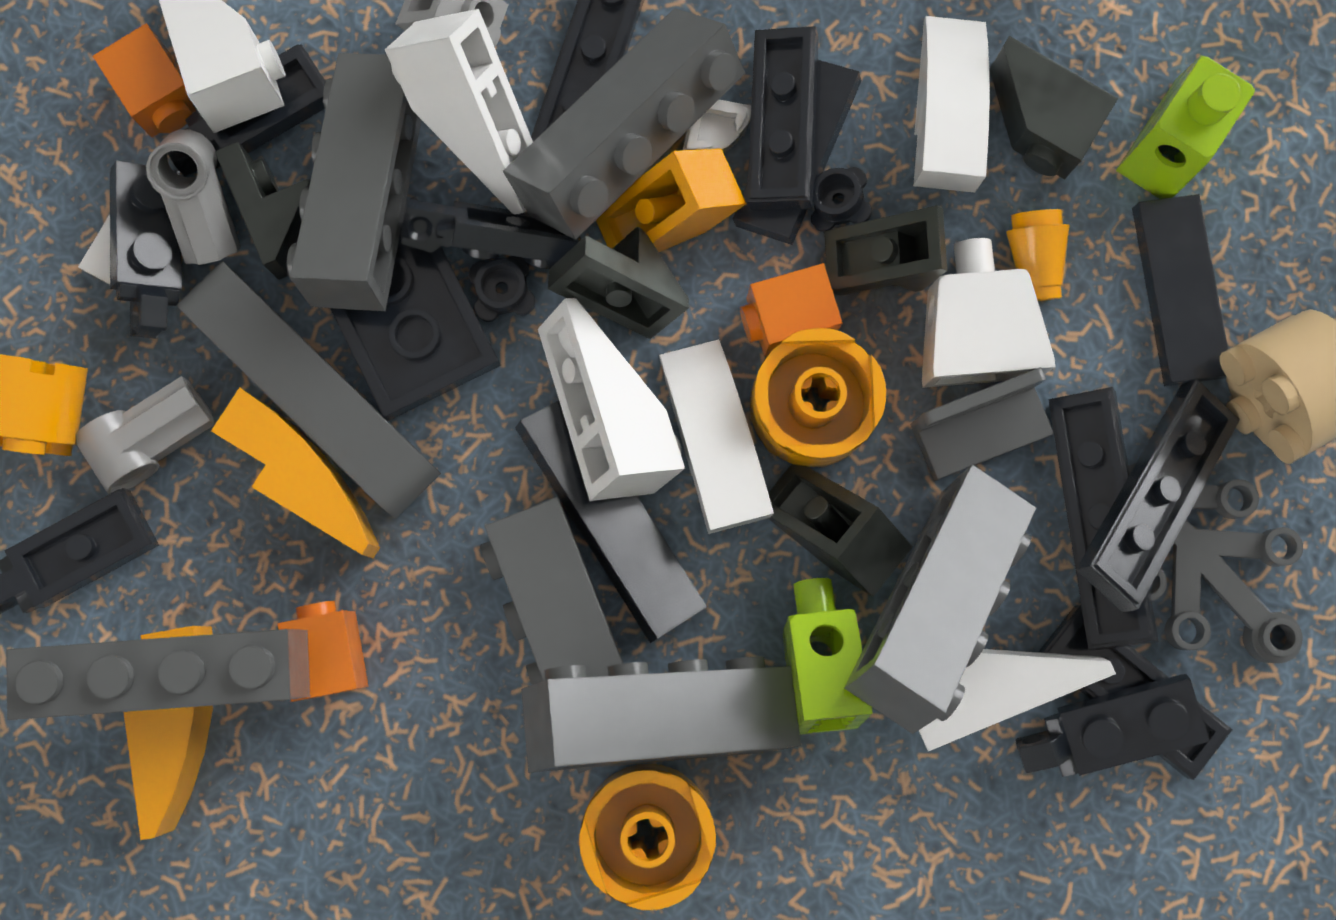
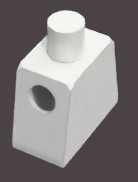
[922,238,1055,388]

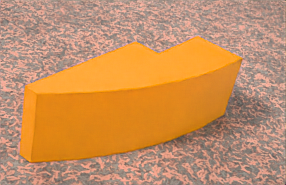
[211,387,380,558]
[123,626,213,841]

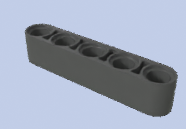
[177,261,441,519]

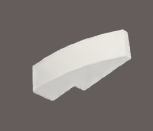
[913,16,990,193]
[659,339,774,534]

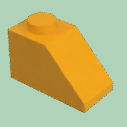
[596,148,747,252]

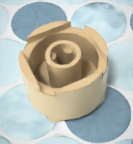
[1220,309,1336,464]

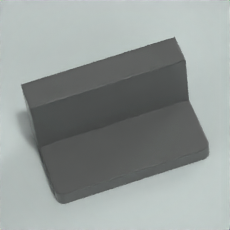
[910,367,1054,481]

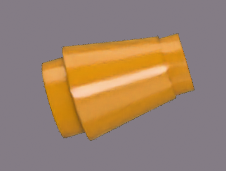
[1006,209,1070,301]

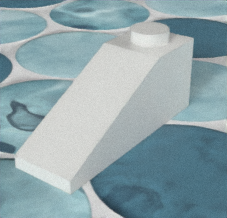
[159,0,285,133]
[385,9,533,214]
[538,298,685,501]
[919,649,1116,751]

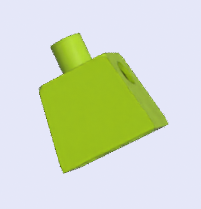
[1116,55,1255,199]
[783,578,873,735]

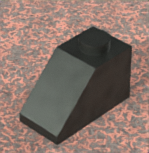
[989,36,1118,180]
[768,464,913,597]

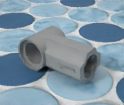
[146,129,241,265]
[76,376,216,494]

